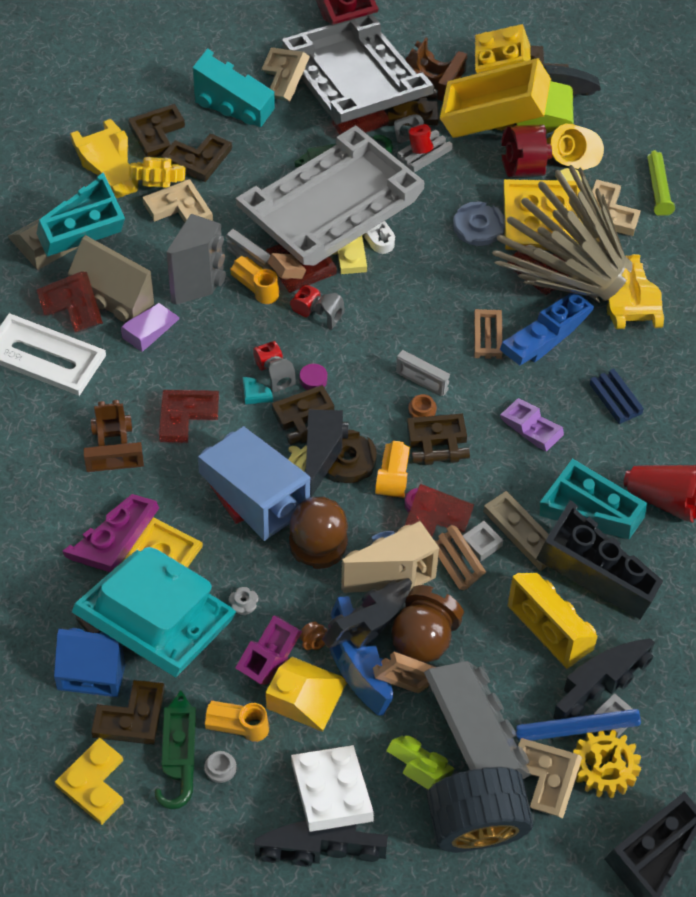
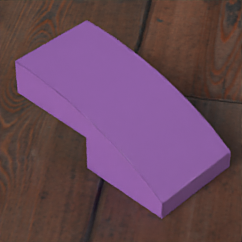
[500,398,564,452]

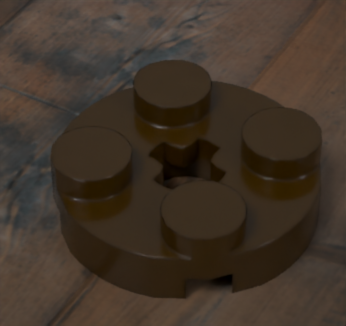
[327,430,377,483]

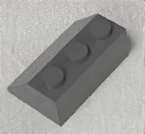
[166,214,226,305]

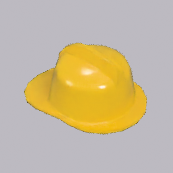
[547,123,604,170]

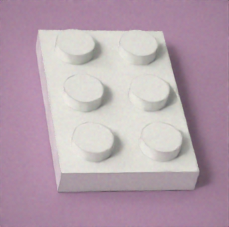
[291,745,374,832]

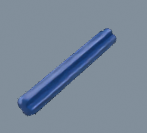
[516,709,641,742]

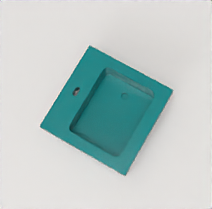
[72,547,236,678]

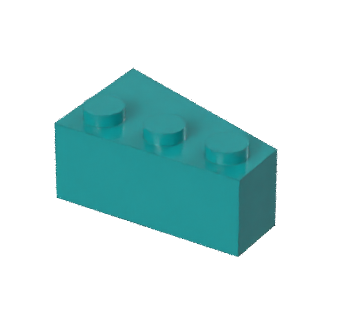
[193,48,275,128]
[36,172,125,257]
[540,458,647,539]

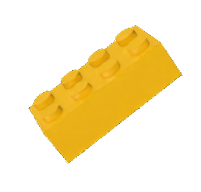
[440,58,551,138]

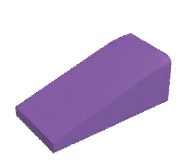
[121,303,179,352]

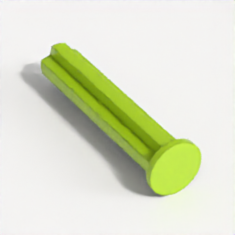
[647,150,675,215]

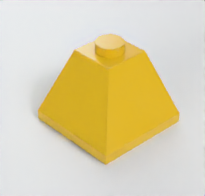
[266,657,347,732]

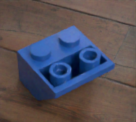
[54,628,125,697]

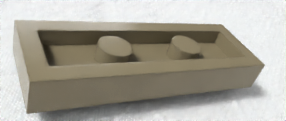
[483,491,549,571]

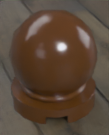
[289,496,348,569]
[391,585,464,664]

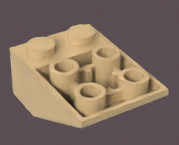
[341,521,439,592]

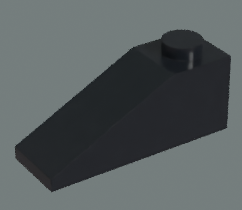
[306,409,348,498]

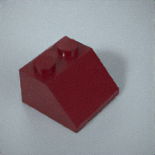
[316,0,379,25]

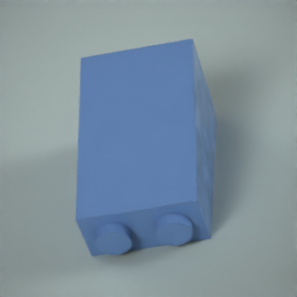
[198,426,310,541]

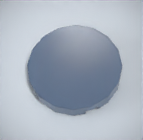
[453,202,505,246]

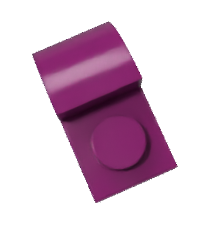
[235,616,302,684]

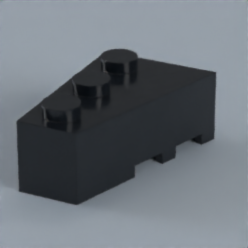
[604,791,696,897]

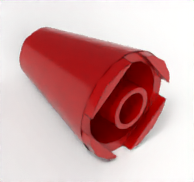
[624,465,696,523]

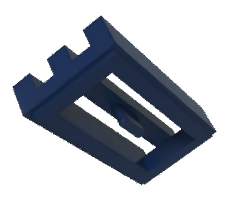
[590,369,644,424]

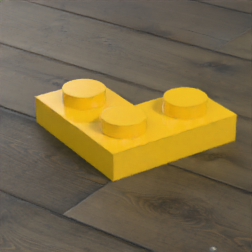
[55,738,124,825]

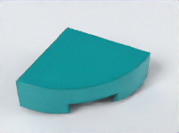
[243,377,273,404]

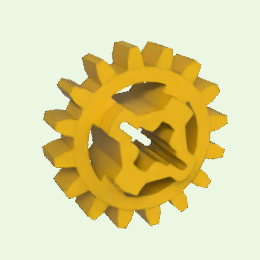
[128,157,185,187]
[573,730,641,798]

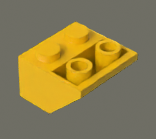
[475,24,531,73]

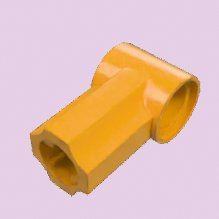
[230,256,279,304]
[375,441,410,498]
[205,701,269,742]

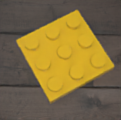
[503,180,583,250]

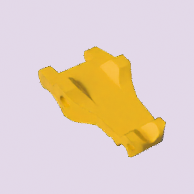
[70,119,138,198]
[607,254,664,329]

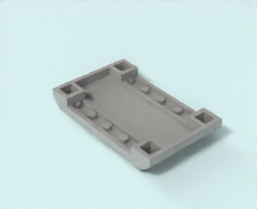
[236,126,424,266]

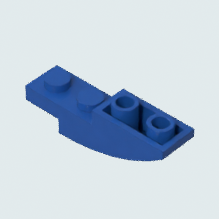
[500,293,594,366]
[330,596,393,716]

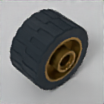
[427,767,533,853]

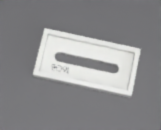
[0,313,106,396]

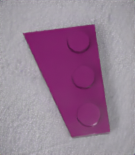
[62,494,159,572]

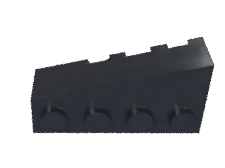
[536,500,663,620]

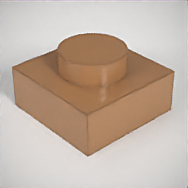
[268,253,306,280]

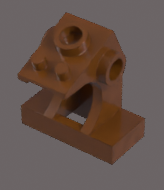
[405,37,467,101]
[84,400,144,472]

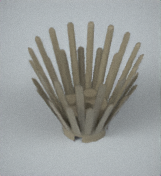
[492,165,632,302]

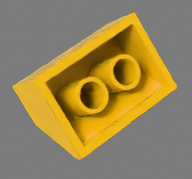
[508,573,598,669]

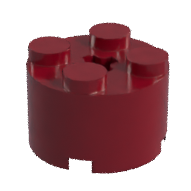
[501,124,552,178]

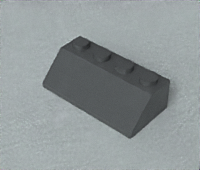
[424,661,531,779]

